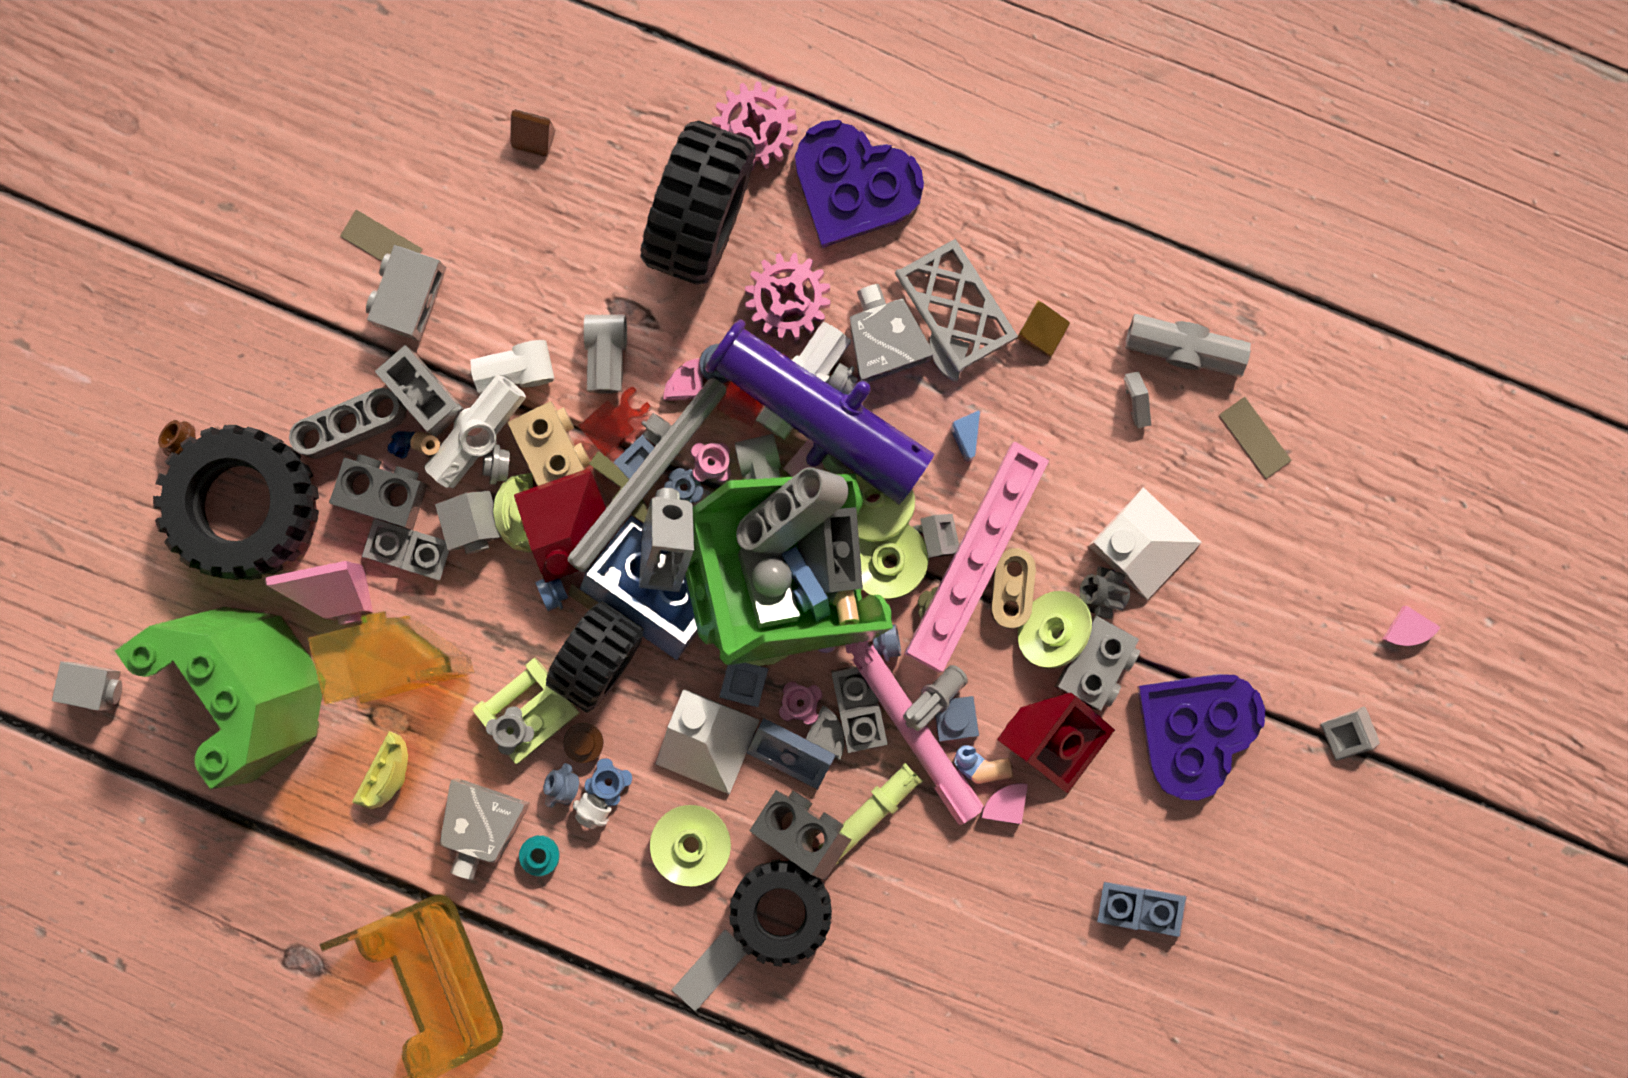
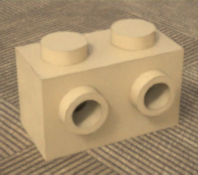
[507,401,590,486]

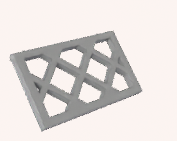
[895,239,1018,373]

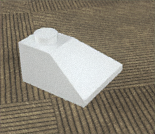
[1088,488,1202,600]
[656,690,760,794]

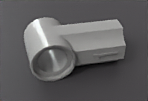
[584,315,627,394]
[735,434,781,479]

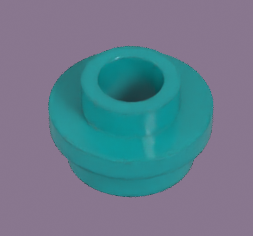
[519,835,560,876]

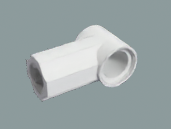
[470,340,555,394]

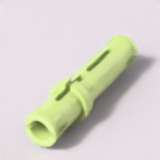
[818,763,923,865]

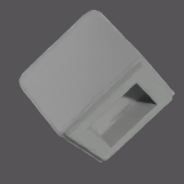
[1321,707,1380,761]

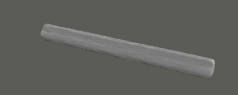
[568,378,727,572]

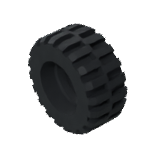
[640,120,756,285]
[153,425,319,581]

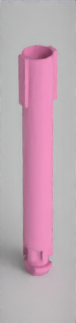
[845,641,984,825]

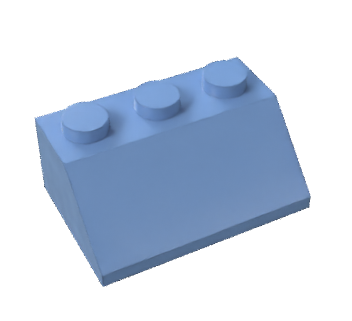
[580,515,698,660]

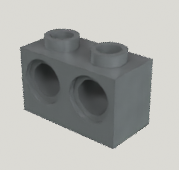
[329,454,428,530]
[749,790,852,880]

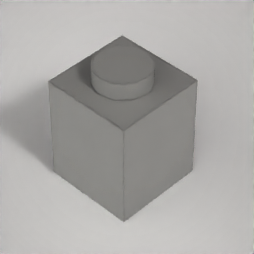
[435,491,501,555]
[52,661,122,711]

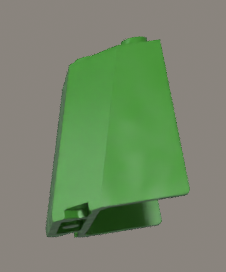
[685,473,893,665]
[115,607,327,789]

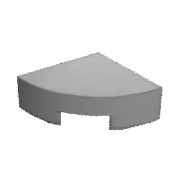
[929,333,970,383]
[1124,371,1151,428]
[806,705,844,759]

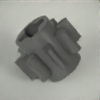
[1080,567,1130,619]

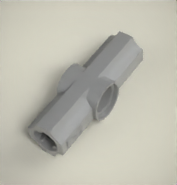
[1125,314,1251,378]

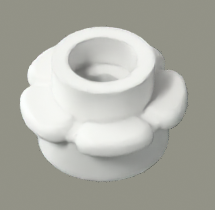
[573,793,611,829]

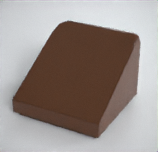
[510,109,556,156]

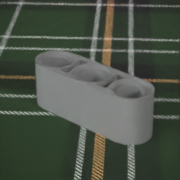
[289,388,407,459]
[736,468,848,556]

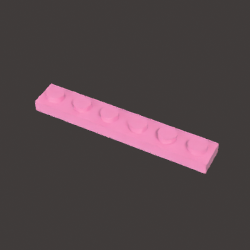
[904,441,1049,673]

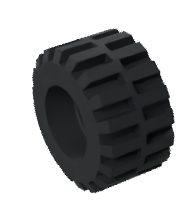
[546,601,644,713]
[729,859,832,967]

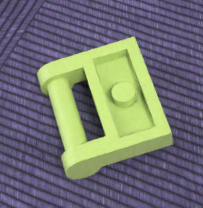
[472,657,580,764]

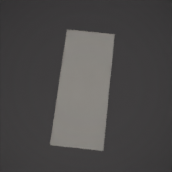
[672,930,746,1011]

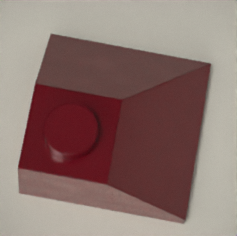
[514,468,617,583]
[996,692,1115,794]

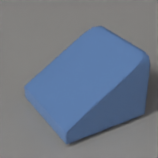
[950,410,980,462]

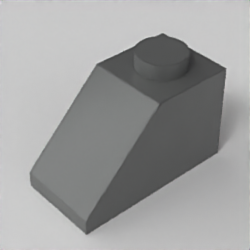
[798,507,863,592]

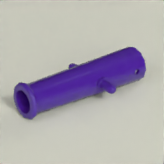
[706,320,935,505]

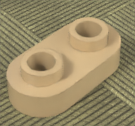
[991,548,1036,629]

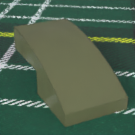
[589,451,648,523]

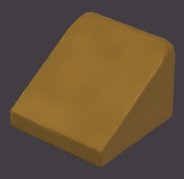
[1017,300,1071,357]

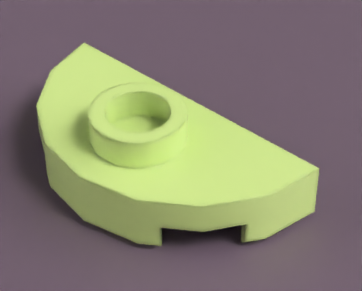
[493,473,533,552]
[352,731,408,809]

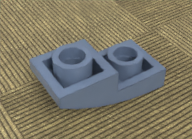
[1097,882,1187,937]

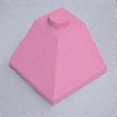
[266,561,373,626]

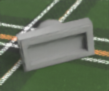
[738,549,800,628]

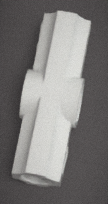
[756,321,851,440]
[424,375,526,488]

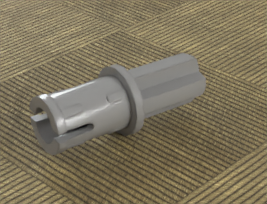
[903,665,968,731]

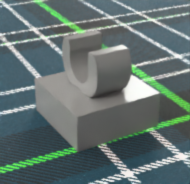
[913,514,959,558]

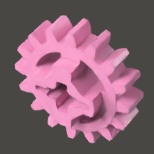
[711,81,798,170]
[745,253,831,341]

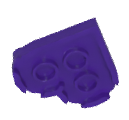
[795,120,924,248]
[1137,674,1265,800]

